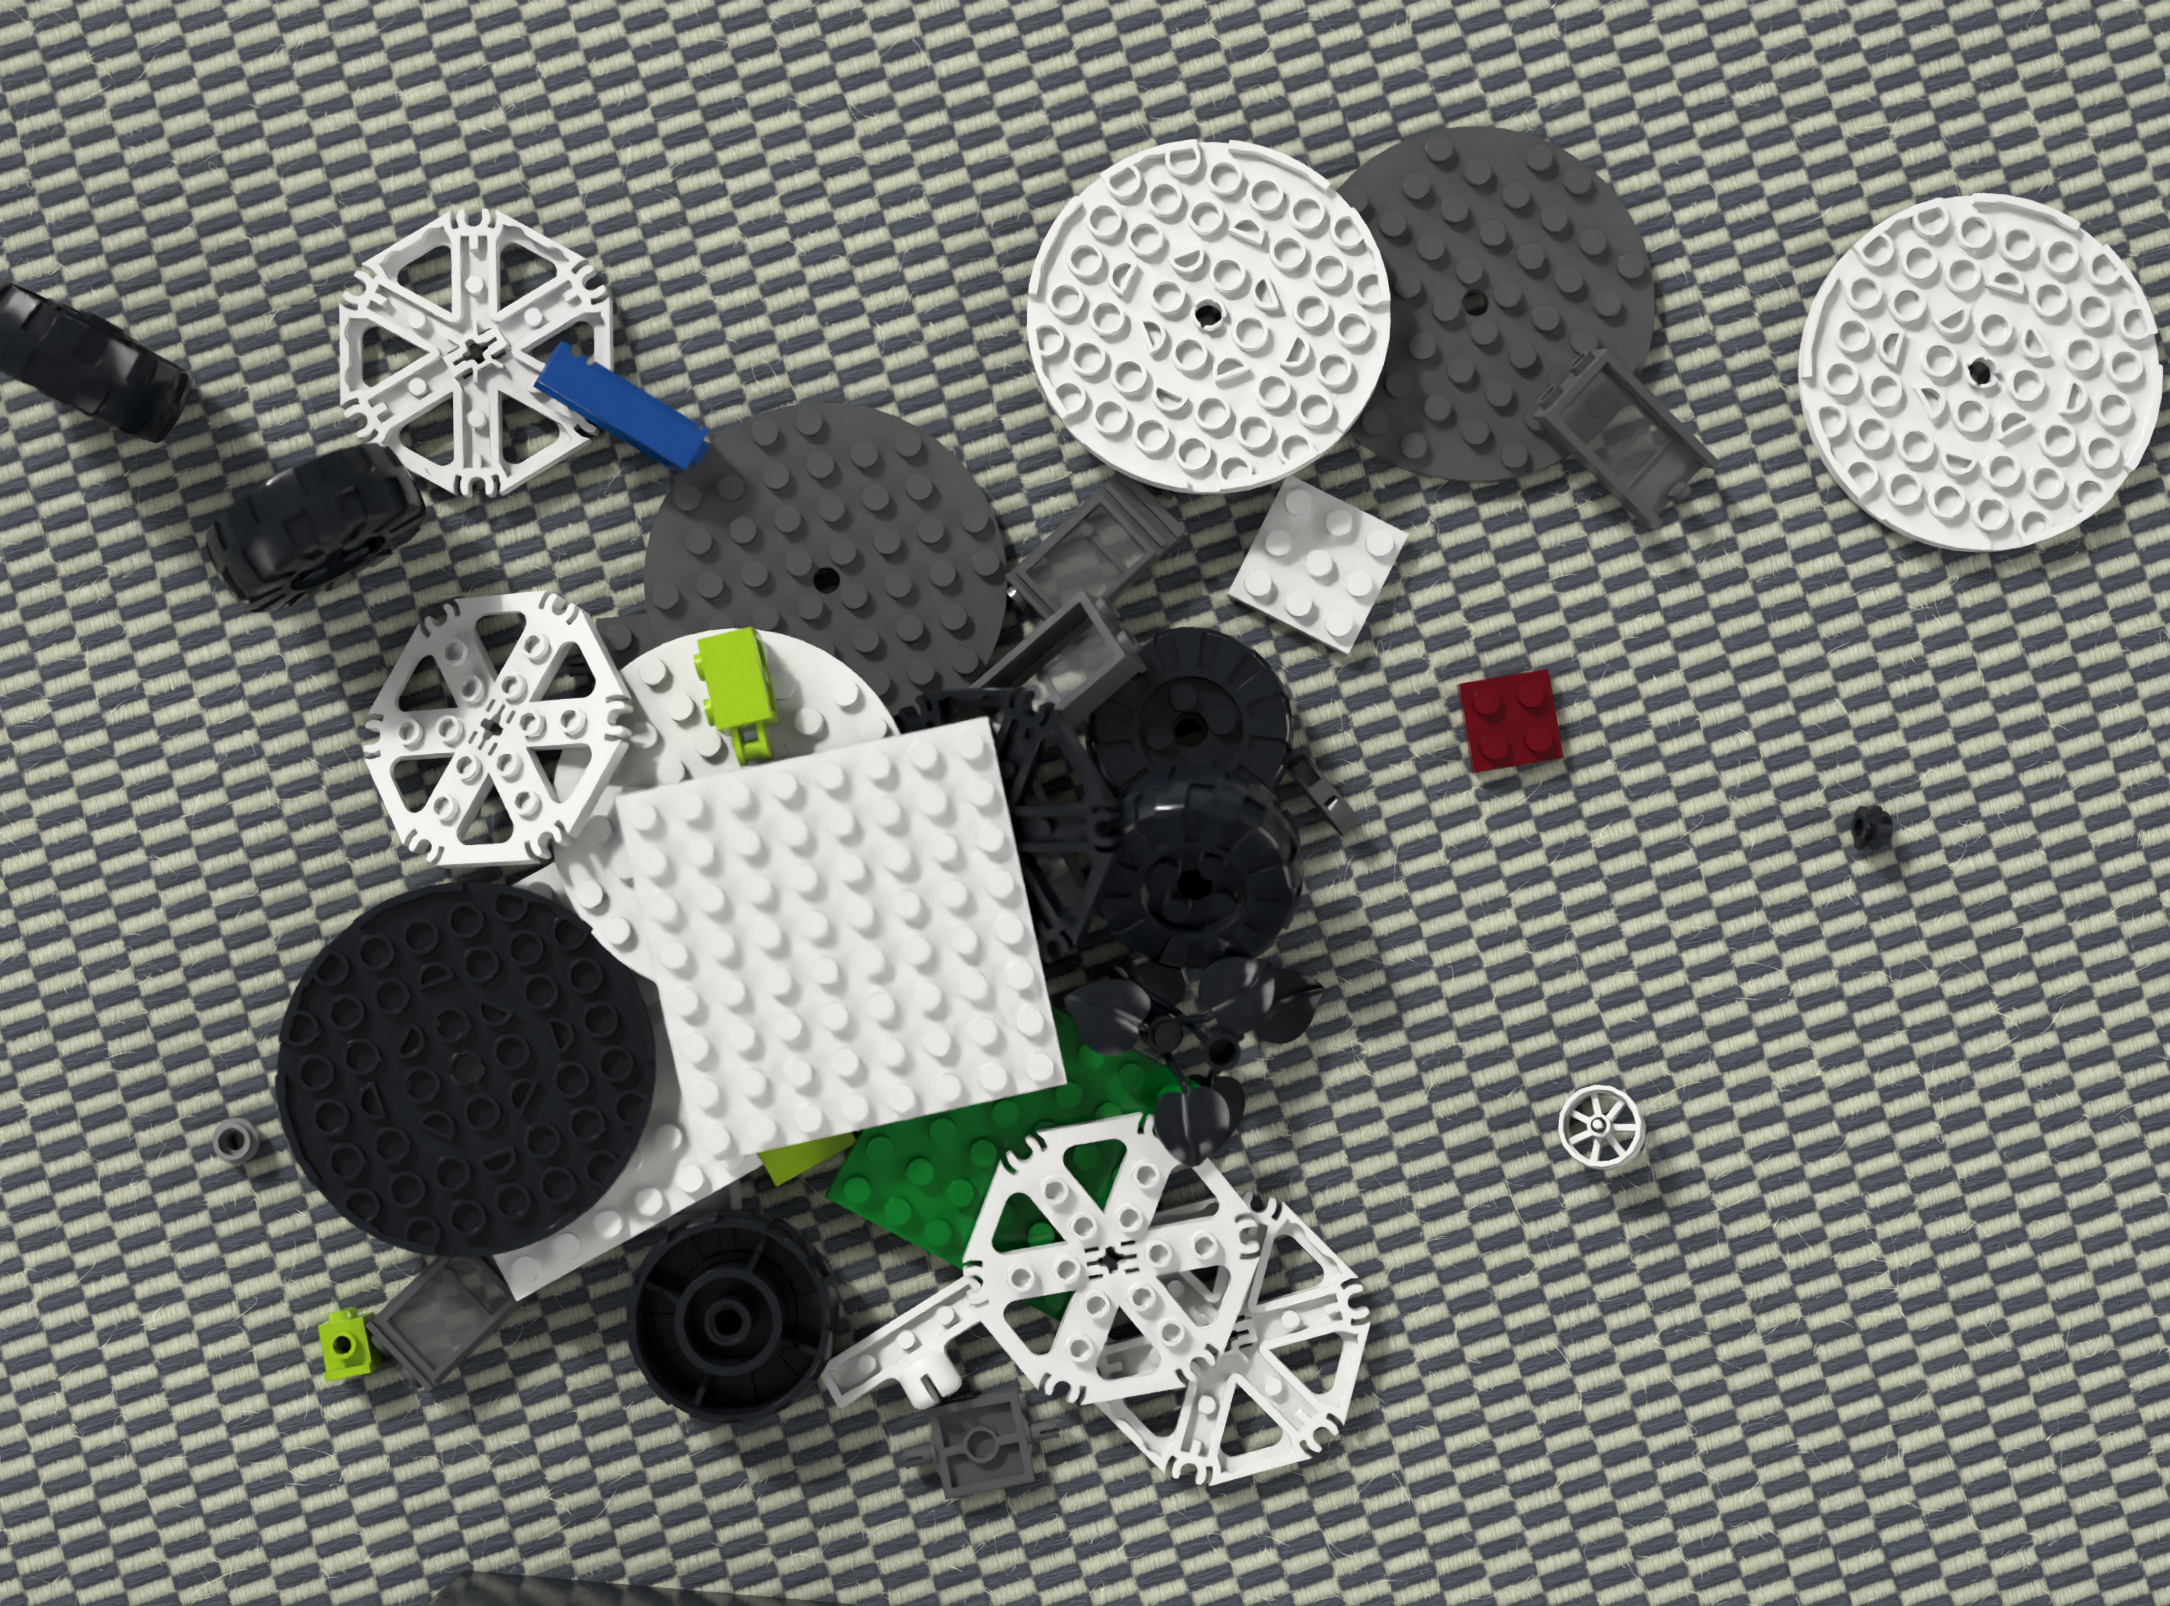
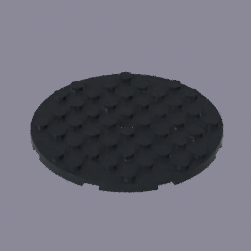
[275,882,656,1258]

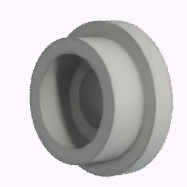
[213,1118,260,1164]

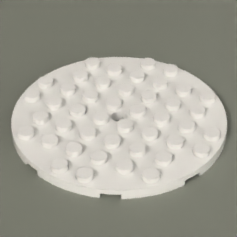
[1027,139,1391,495]
[1798,193,2163,552]
[551,628,902,982]

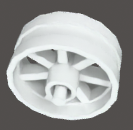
[1558,1085,1646,1171]

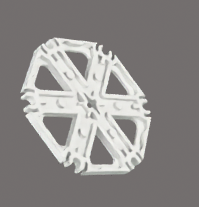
[339,209,614,498]
[364,590,633,869]
[962,1112,1260,1406]
[1095,1189,1371,1486]

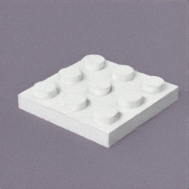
[1227,475,1408,656]

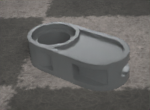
[1286,753,1360,836]

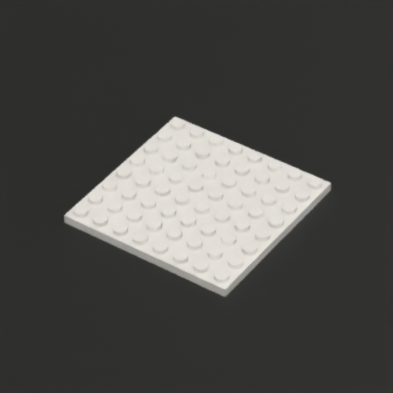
[614,716,1067,1166]

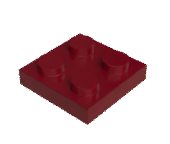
[1457,669,1564,773]

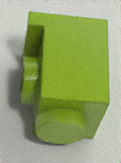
[318,1307,383,1382]

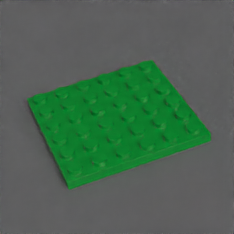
[826,1003,1201,1322]

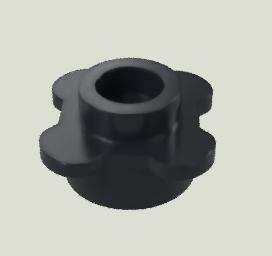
[1851,806,1893,851]

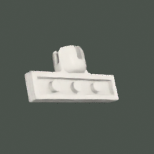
[820,1275,988,1410]

